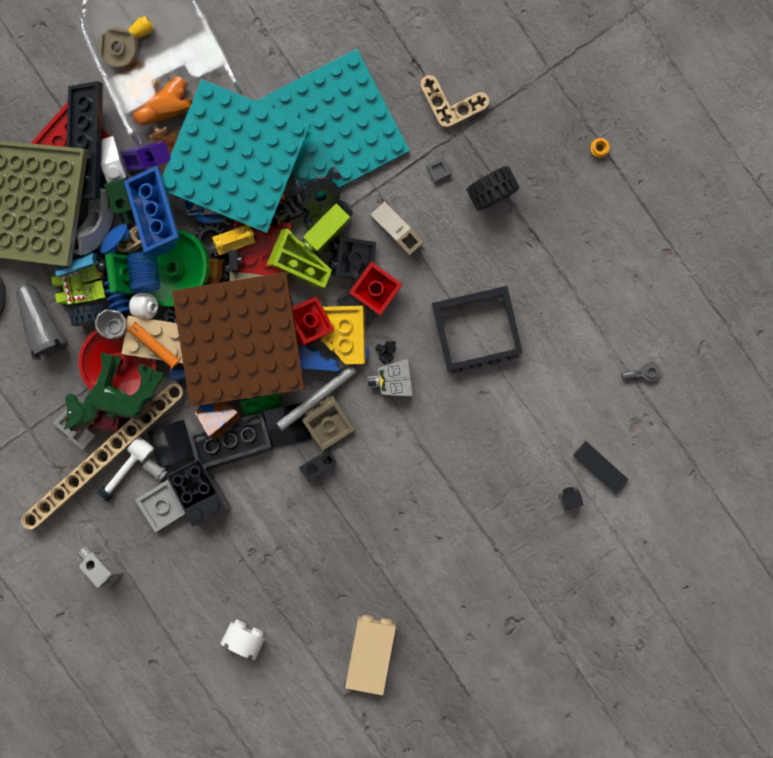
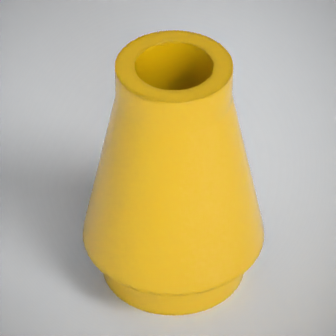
[128,15,154,39]

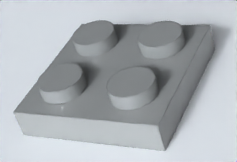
[135,480,185,532]

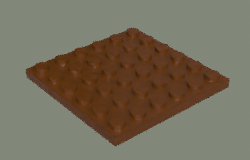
[172,272,306,407]

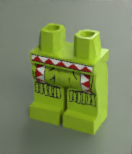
[51,261,109,306]

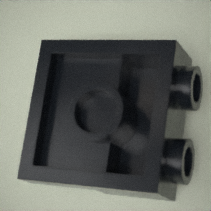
[328,237,376,279]

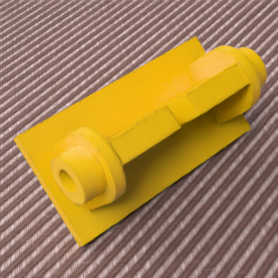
[212,225,255,255]

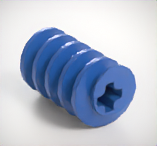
[102,275,131,314]

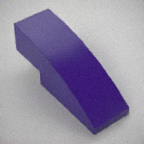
[120,141,171,170]

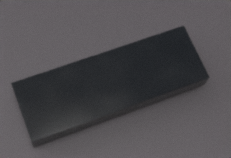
[573,441,629,493]

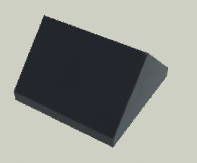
[147,419,194,467]

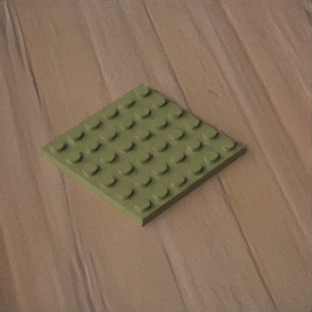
[0,141,88,267]

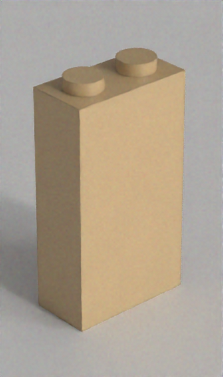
[345,615,396,695]

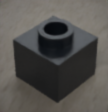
[558,487,584,510]

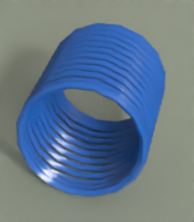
[126,252,161,293]

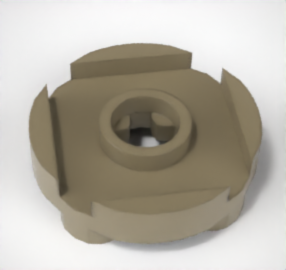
[98,27,138,67]

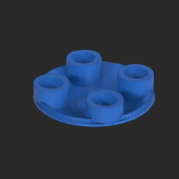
[100,223,130,254]

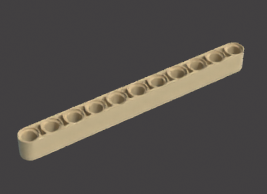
[21,383,186,530]

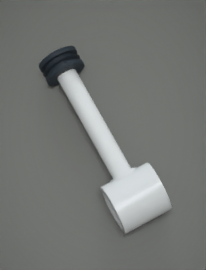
[97,436,154,502]

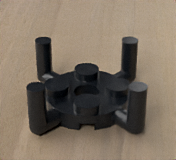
[291,166,353,230]

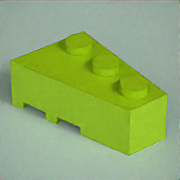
[267,228,332,289]

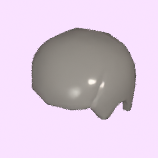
[95,309,127,339]

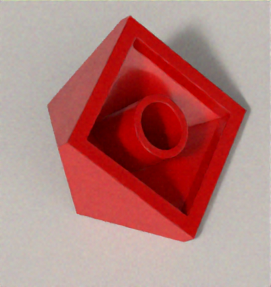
[349,262,403,315]
[293,296,335,345]

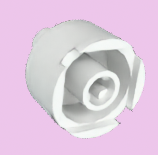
[220,619,265,660]

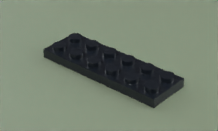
[66,81,103,201]

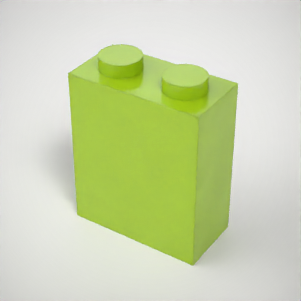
[304,204,351,254]

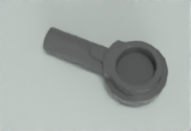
[621,362,661,381]

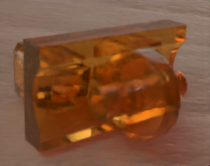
[150,125,179,148]

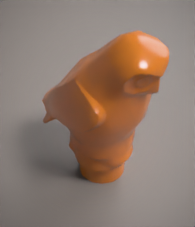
[133,76,193,126]

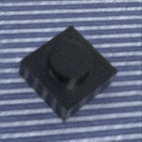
[229,250,243,272]

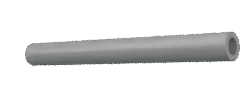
[276,366,356,431]

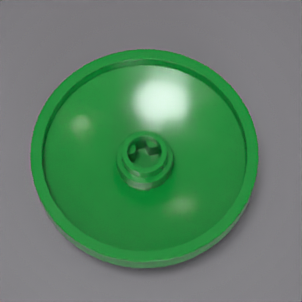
[138,230,210,307]

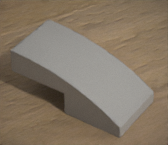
[53,408,95,450]

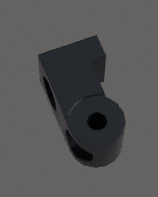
[299,449,337,482]

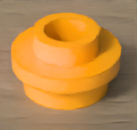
[590,138,610,158]

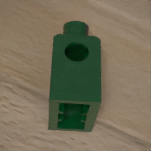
[104,179,134,224]

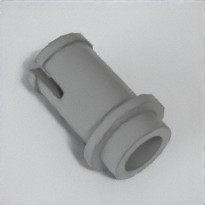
[142,459,168,481]

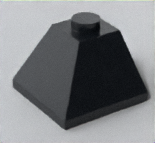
[264,402,311,447]

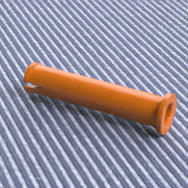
[127,321,181,370]

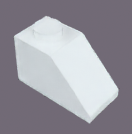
[101,136,127,183]

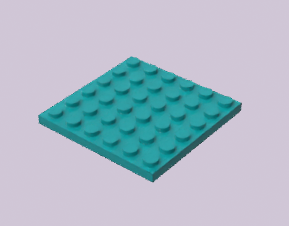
[256,49,410,199]
[162,79,311,233]

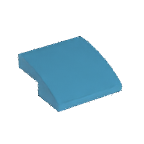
[55,251,99,277]

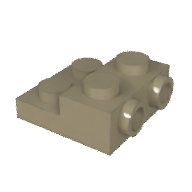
[301,395,355,450]

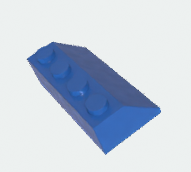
[124,166,180,257]

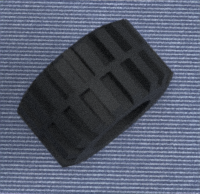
[466,166,520,211]

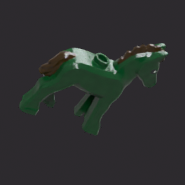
[64,352,166,432]

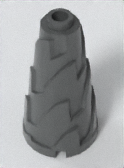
[16,283,69,360]

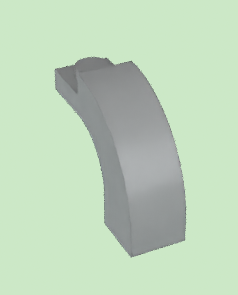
[73,188,113,255]

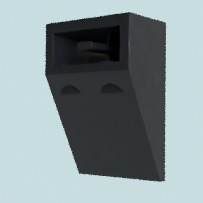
[166,458,231,527]

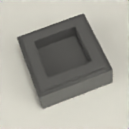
[426,157,451,183]

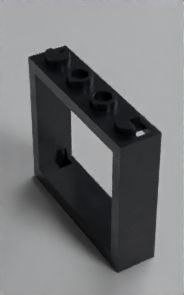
[431,286,523,373]

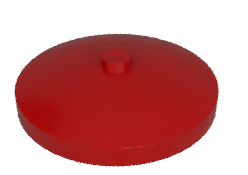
[78,330,157,396]

